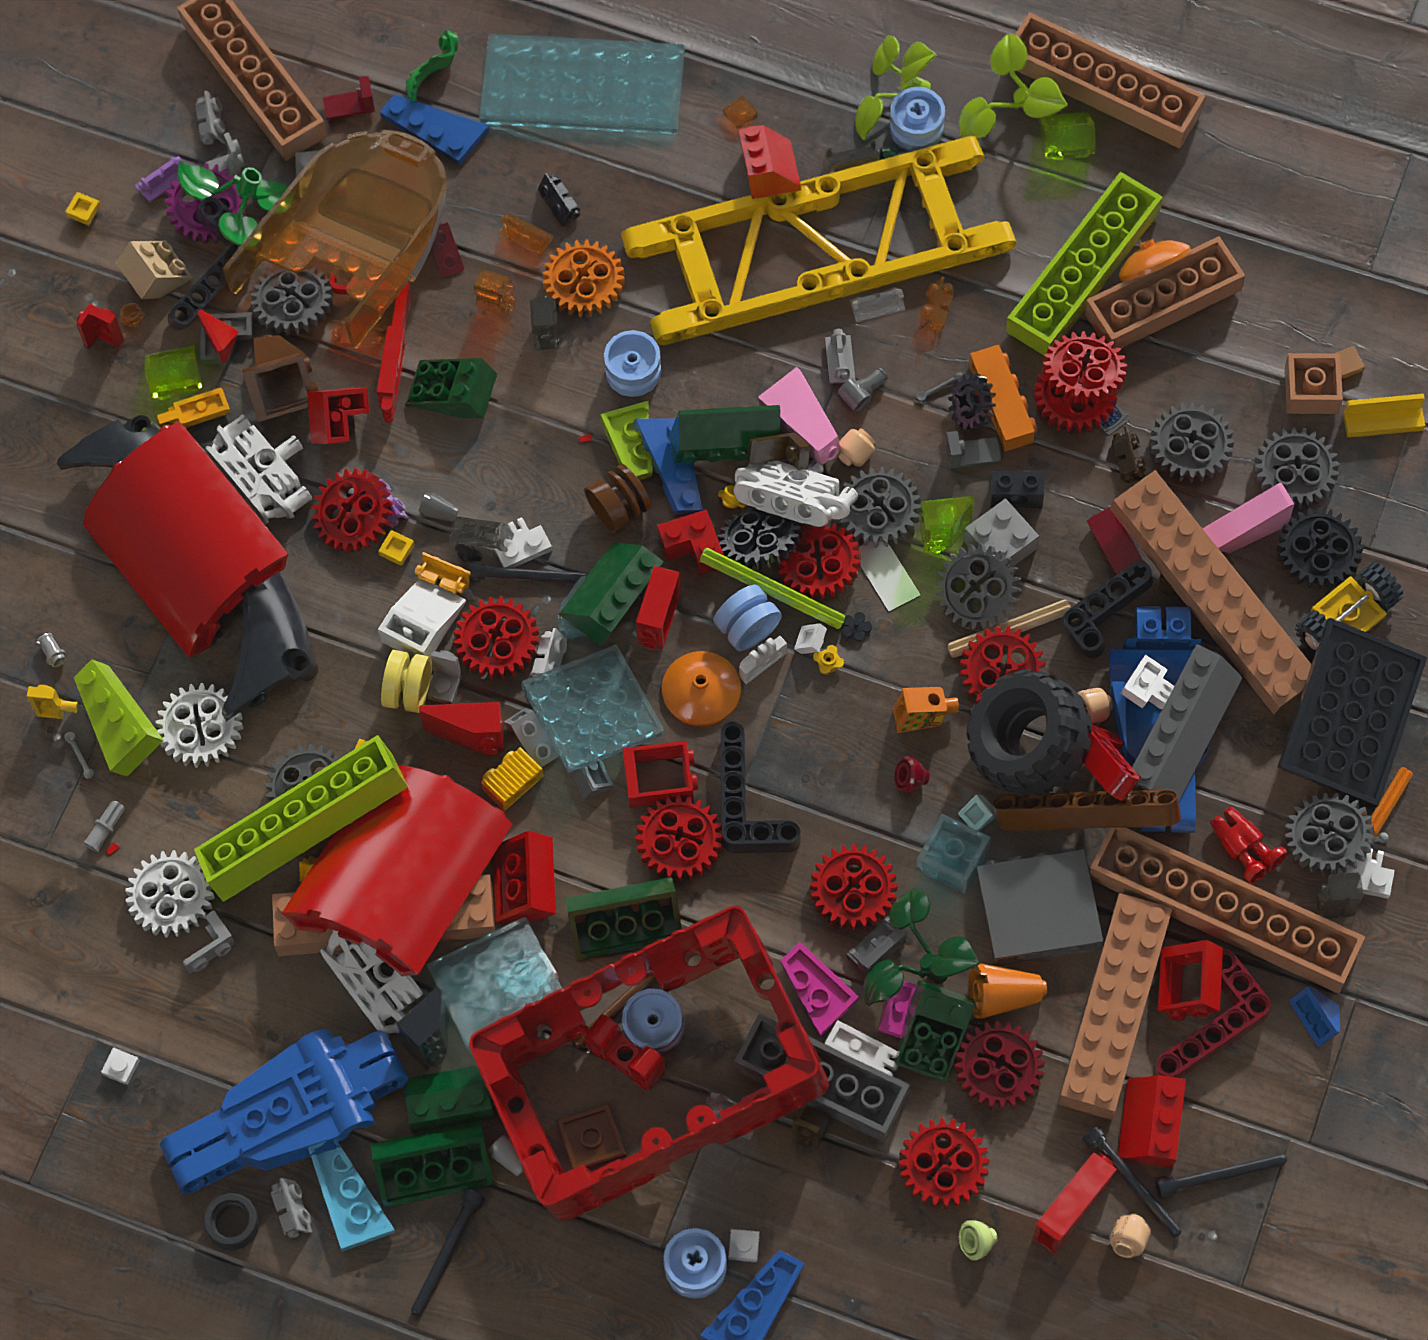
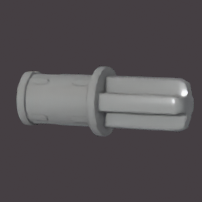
[83,801,125,852]

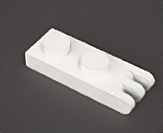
[825,1020,898,1076]

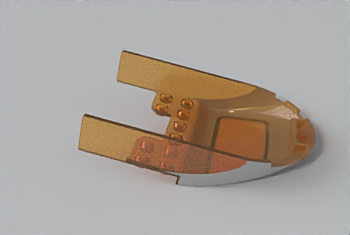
[223,130,447,348]

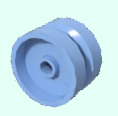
[890,87,945,151]
[604,330,661,397]
[713,585,782,651]
[622,988,685,1054]
[664,1228,727,1299]

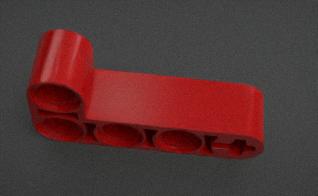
[1082,725,1140,801]

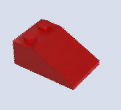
[419,702,504,755]

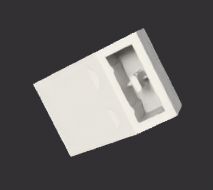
[378,579,467,658]

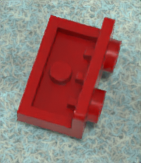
[76,303,124,349]

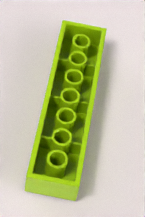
[1006,172,1163,355]
[194,735,408,902]

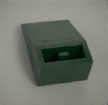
[405,358,497,419]
[894,980,975,1081]

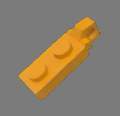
[157,388,231,428]

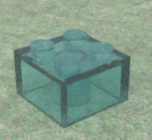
[916,814,990,894]

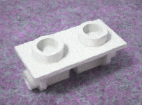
[531,628,567,687]

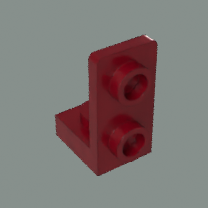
[323,75,375,120]
[421,221,464,278]

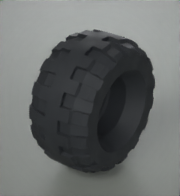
[966,669,1092,797]

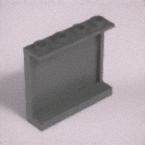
[976,848,1103,966]

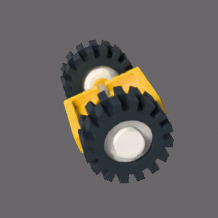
[1295,562,1404,656]

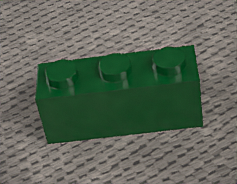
[404,1066,494,1133]

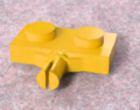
[27,685,78,719]

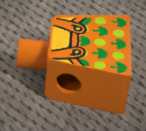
[893,687,959,733]

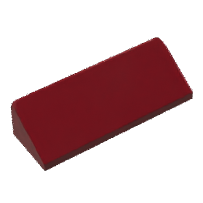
[1087,507,1147,585]

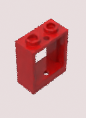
[636,566,681,649]
[623,741,698,808]
[1158,940,1223,1021]

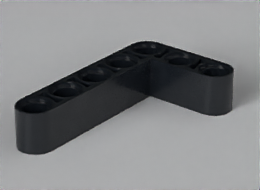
[167,196,260,330]
[721,721,801,853]

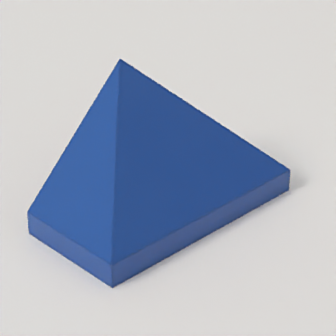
[1289,985,1340,1047]

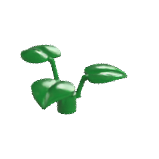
[177,161,294,247]

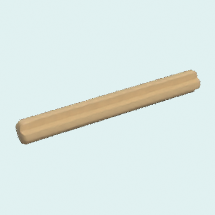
[947,600,1071,658]

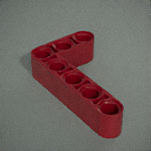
[1154,949,1271,1078]

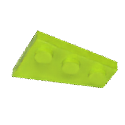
[600,401,653,480]

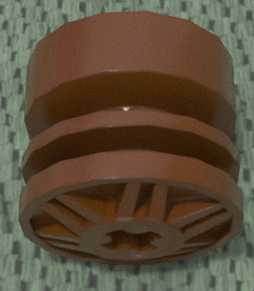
[584,464,652,533]

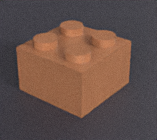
[1284,353,1343,414]

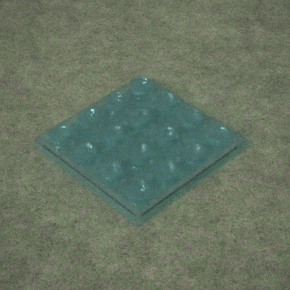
[521,645,665,773]
[427,917,562,1052]

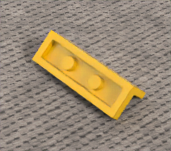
[1343,394,1425,438]

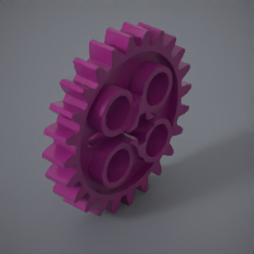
[165,163,247,244]

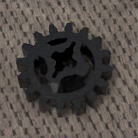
[948,373,996,430]

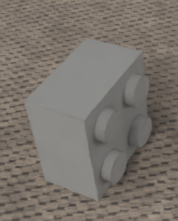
[964,499,1039,576]

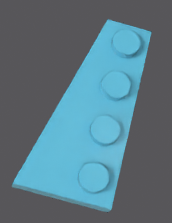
[308,1142,396,1251]

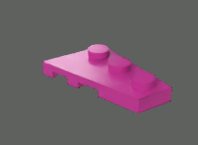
[781,942,859,1037]

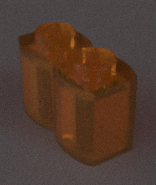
[474,268,517,317]

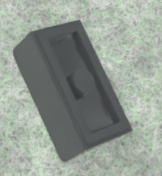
[564,741,614,799]

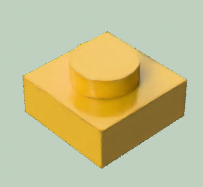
[65,192,101,226]
[378,530,415,566]

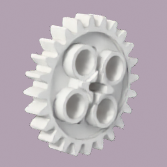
[155,683,243,768]
[125,850,215,937]

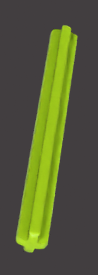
[700,548,845,629]

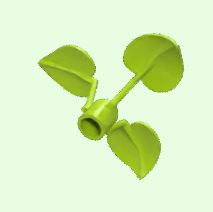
[959,33,1067,139]
[855,36,936,141]

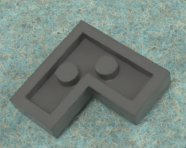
[200,312,253,364]

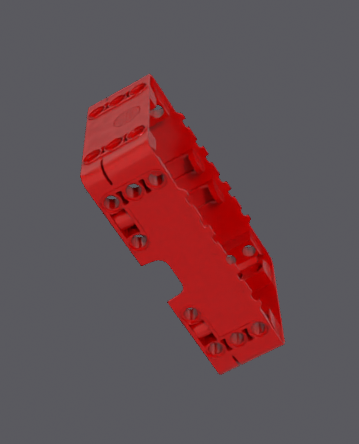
[469,906,829,1221]

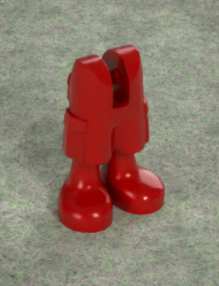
[1210,806,1288,884]

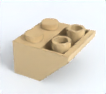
[116,241,192,299]

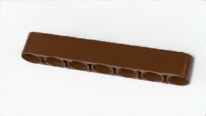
[993,789,1181,831]

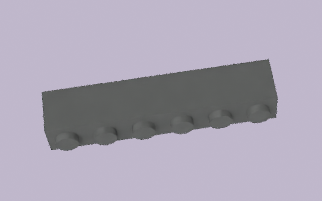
[1132,644,1242,801]

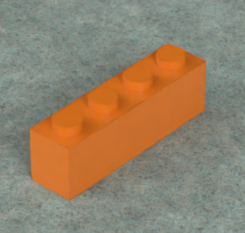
[969,345,1037,452]

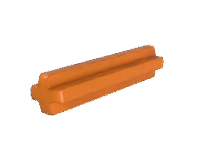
[1371,767,1413,837]

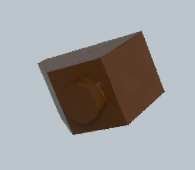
[253,334,307,377]

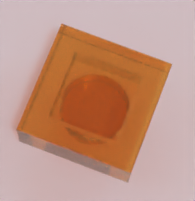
[723,96,758,130]

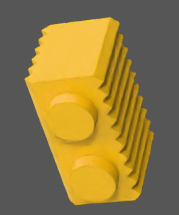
[481,747,544,812]

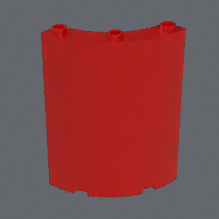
[83,421,288,658]
[282,765,513,976]

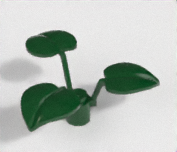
[863,888,980,1007]

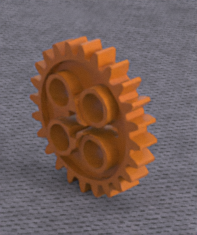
[542,239,625,317]

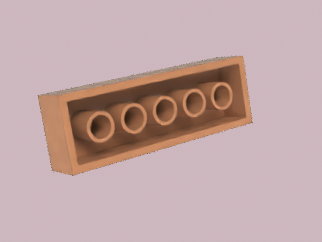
[1084,236,1245,349]

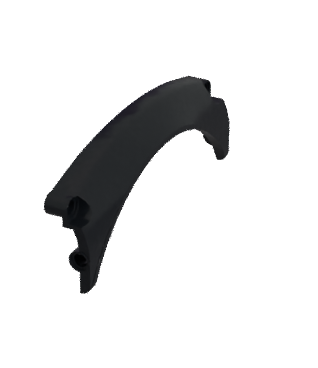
[57,415,318,722]

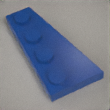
[380,94,489,166]
[633,419,703,515]
[700,1250,805,1340]

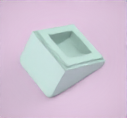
[958,795,996,833]

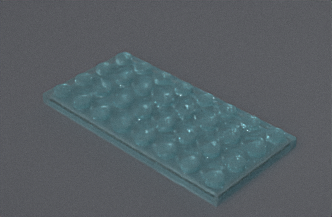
[480,34,685,134]

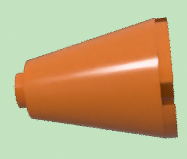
[968,963,1047,1019]

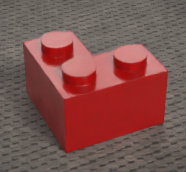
[307,387,369,444]
[657,509,724,575]

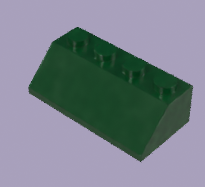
[669,405,780,464]
[558,542,664,646]
[565,877,682,960]
[371,1120,494,1208]

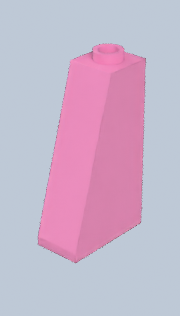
[758,367,840,466]
[1202,483,1294,554]

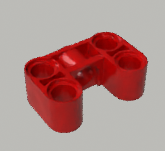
[584,1014,666,1091]

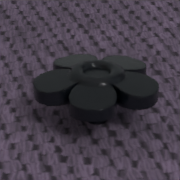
[455,543,483,562]
[842,612,872,641]

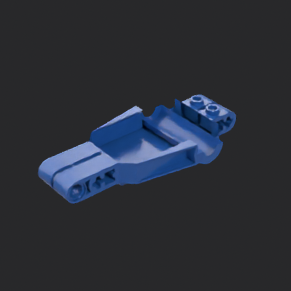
[1109,606,1217,833]
[160,1029,408,1194]

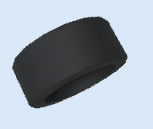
[204,1193,260,1250]

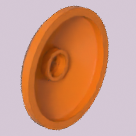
[1118,239,1192,281]
[662,651,741,727]

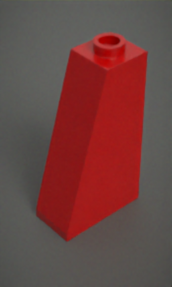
[1033,1153,1117,1255]

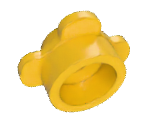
[718,485,746,509]
[813,645,844,674]

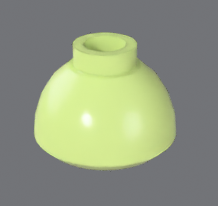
[959,1220,997,1260]

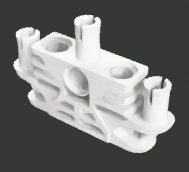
[205,414,313,524]
[734,460,858,527]
[320,930,423,1038]

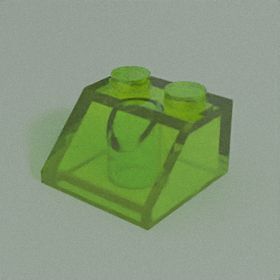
[1038,112,1095,160]
[145,345,202,400]
[920,496,974,553]

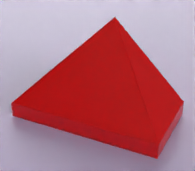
[197,310,239,364]

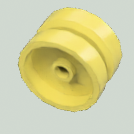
[381,650,432,713]

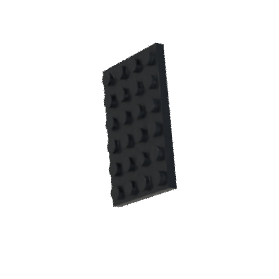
[1277,618,1428,807]

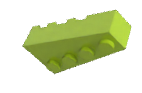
[74,659,164,777]

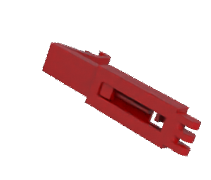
[329,274,411,423]

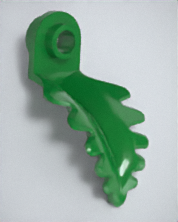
[405,30,458,102]

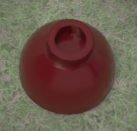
[894,756,930,793]

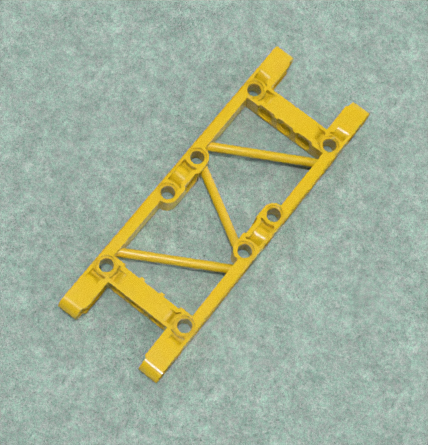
[621,136,1017,345]

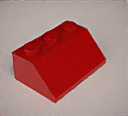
[739,125,802,199]
[493,830,556,924]
[1118,1075,1186,1169]

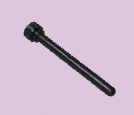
[469,560,589,583]
[1082,1125,1182,1237]
[1155,1154,1287,1200]
[411,1188,485,1316]

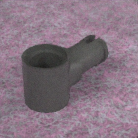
[837,367,888,413]

